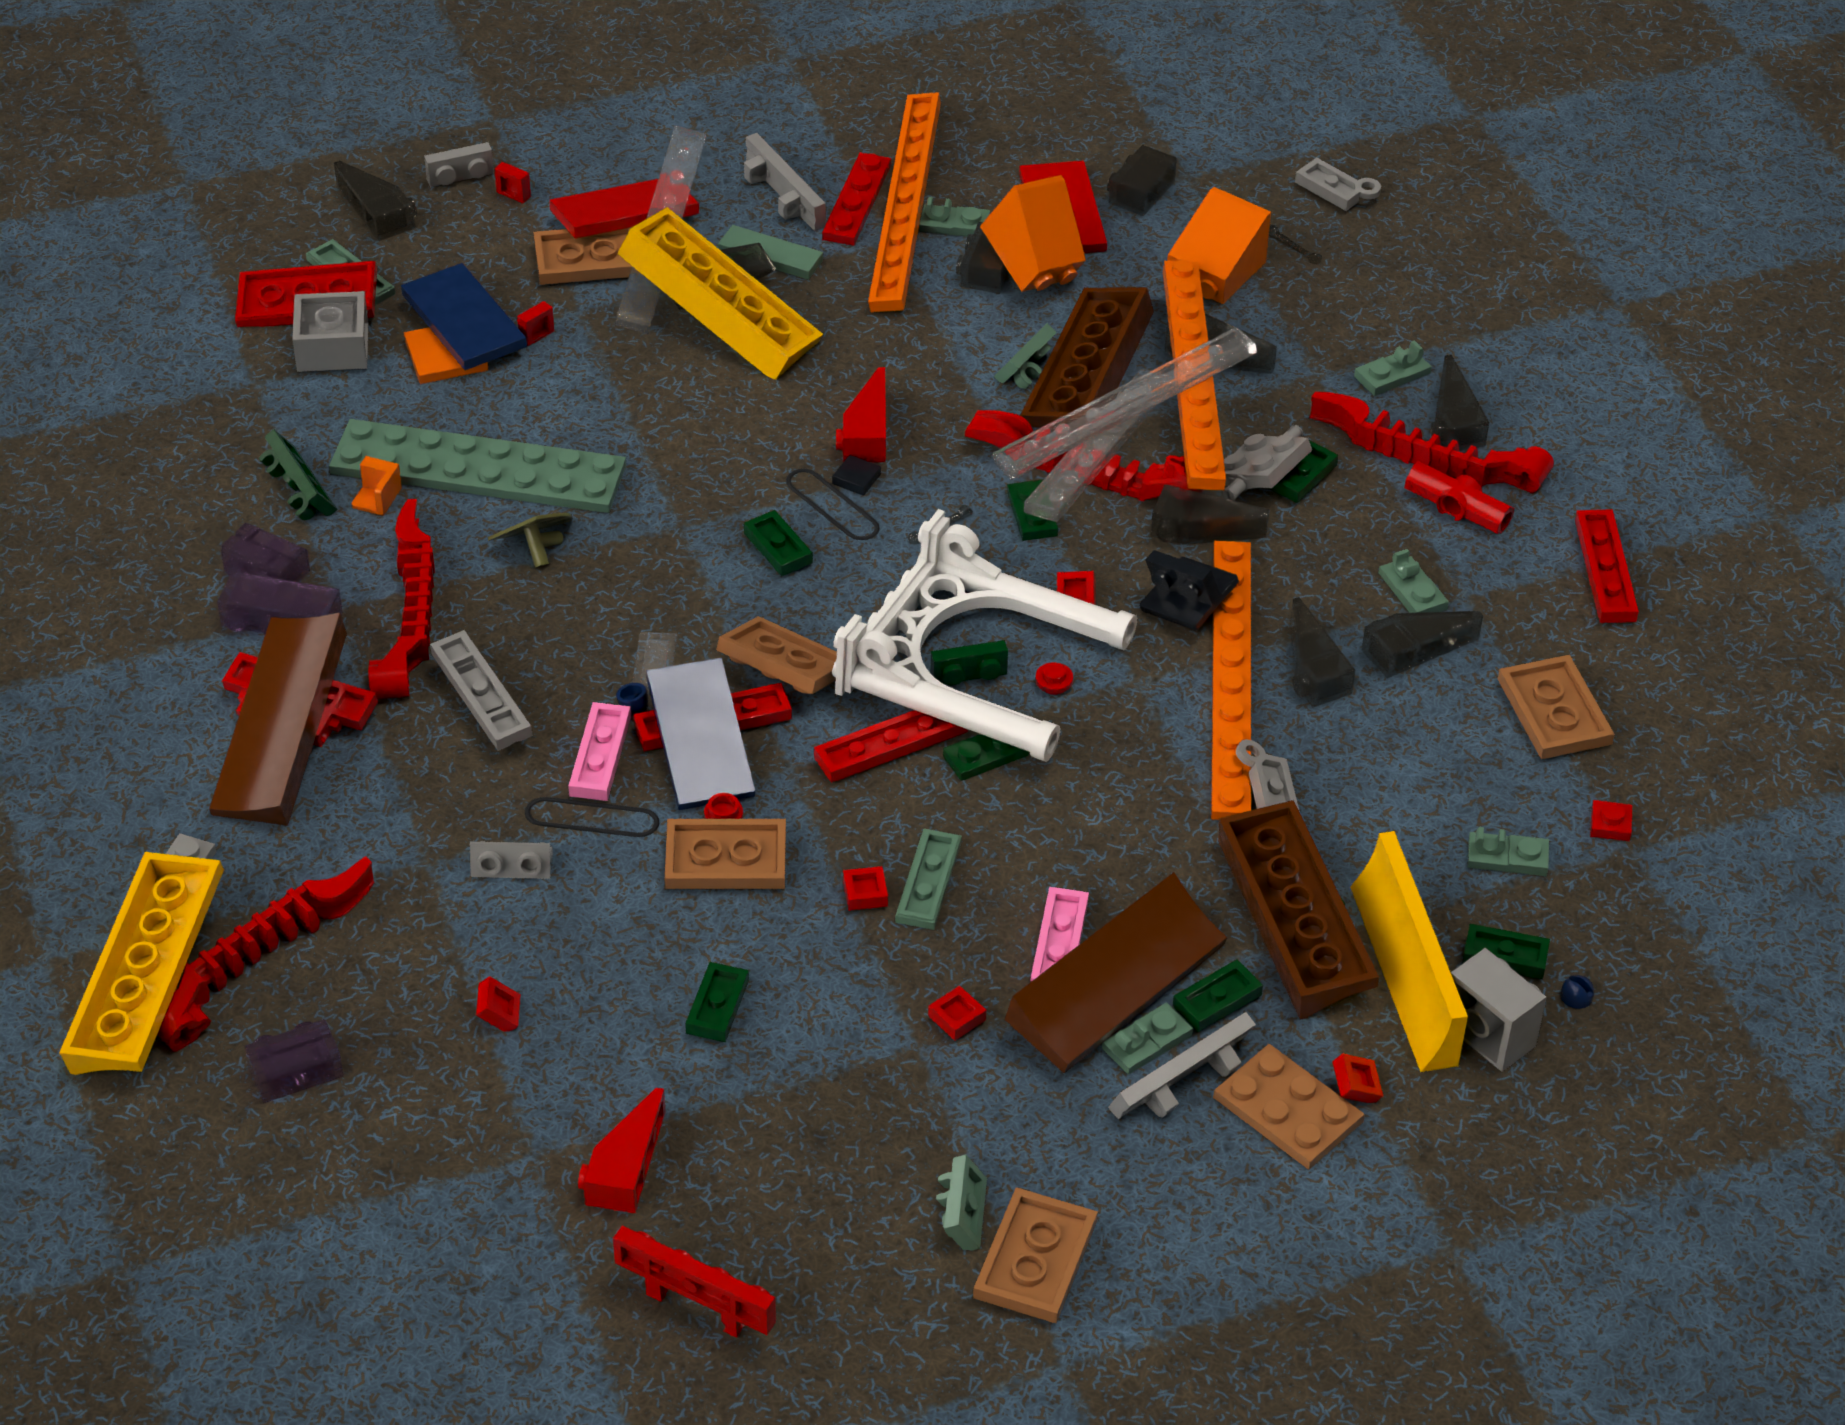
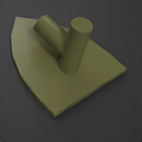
[487,513,573,568]

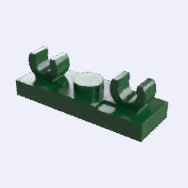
[259,429,338,520]

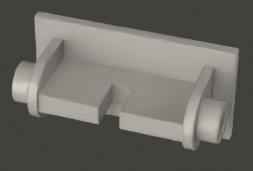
[470,841,553,879]

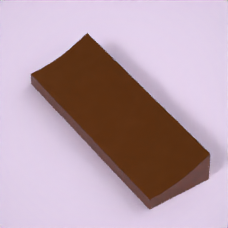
[1020,287,1154,441]
[209,612,347,826]
[1218,800,1379,1020]
[1004,872,1227,1073]

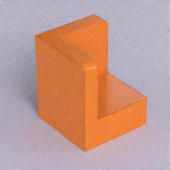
[351,456,402,516]

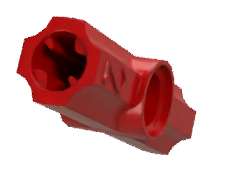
[1404,461,1515,534]

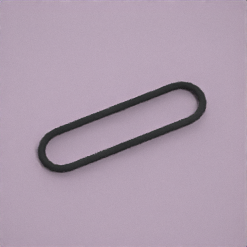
[786,468,880,540]
[525,797,659,837]

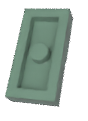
[919,197,990,239]
[994,323,1057,389]
[1354,340,1432,396]
[1379,549,1449,620]
[1467,827,1549,876]
[1102,1002,1193,1075]
[936,1154,987,1250]

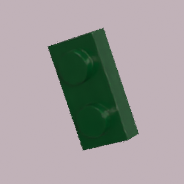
[1268,440,1338,503]
[1007,480,1058,541]
[744,510,813,577]
[930,640,1008,686]
[943,734,1029,781]
[1462,924,1550,979]
[1172,959,1263,1032]
[685,962,749,1042]

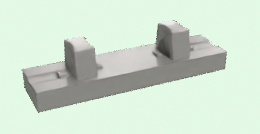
[744,133,826,231]
[430,630,533,751]
[1108,1012,1256,1119]

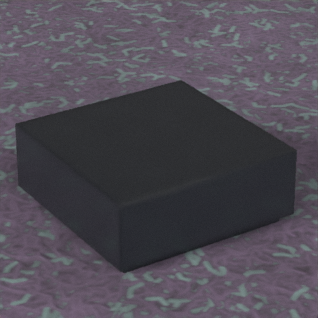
[832,455,881,496]

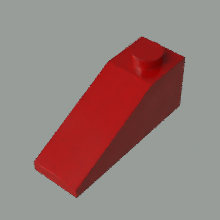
[836,367,886,462]
[578,1087,666,1213]

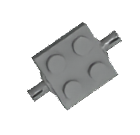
[1222,425,1312,502]

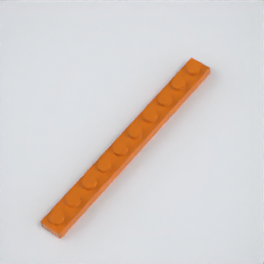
[868,92,941,312]
[1163,260,1226,491]
[1211,541,1251,820]

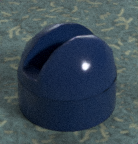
[616,683,649,716]
[1560,975,1594,1009]

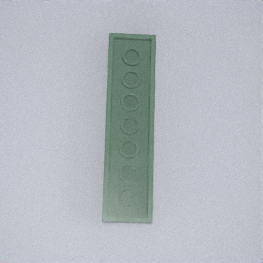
[329,419,626,513]

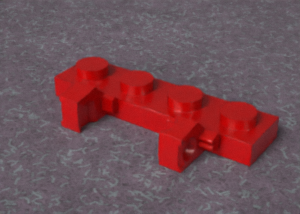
[222,652,378,747]
[613,1225,776,1338]

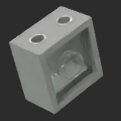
[292,291,369,372]

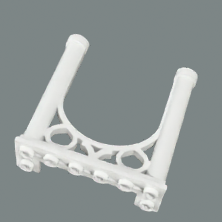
[832,509,1137,762]

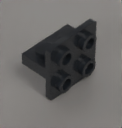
[1139,550,1239,630]

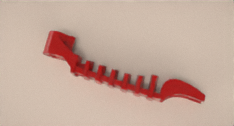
[1309,391,1554,493]
[965,410,1203,504]
[368,499,435,699]
[157,856,375,1052]

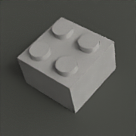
[1451,948,1547,1072]

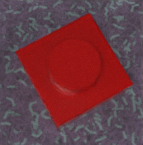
[494,162,531,203]
[517,301,554,346]
[1057,571,1096,605]
[1590,800,1632,841]
[843,866,888,911]
[476,976,521,1032]
[928,985,987,1041]
[1332,1053,1383,1103]

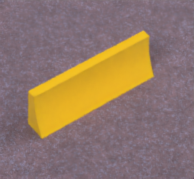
[617,207,823,380]
[1350,831,1468,1072]
[59,852,224,1075]

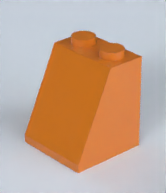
[980,175,1086,292]
[1167,187,1271,304]

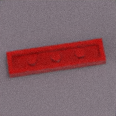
[822,152,891,246]
[1575,509,1639,623]
[633,683,792,752]
[814,710,968,783]

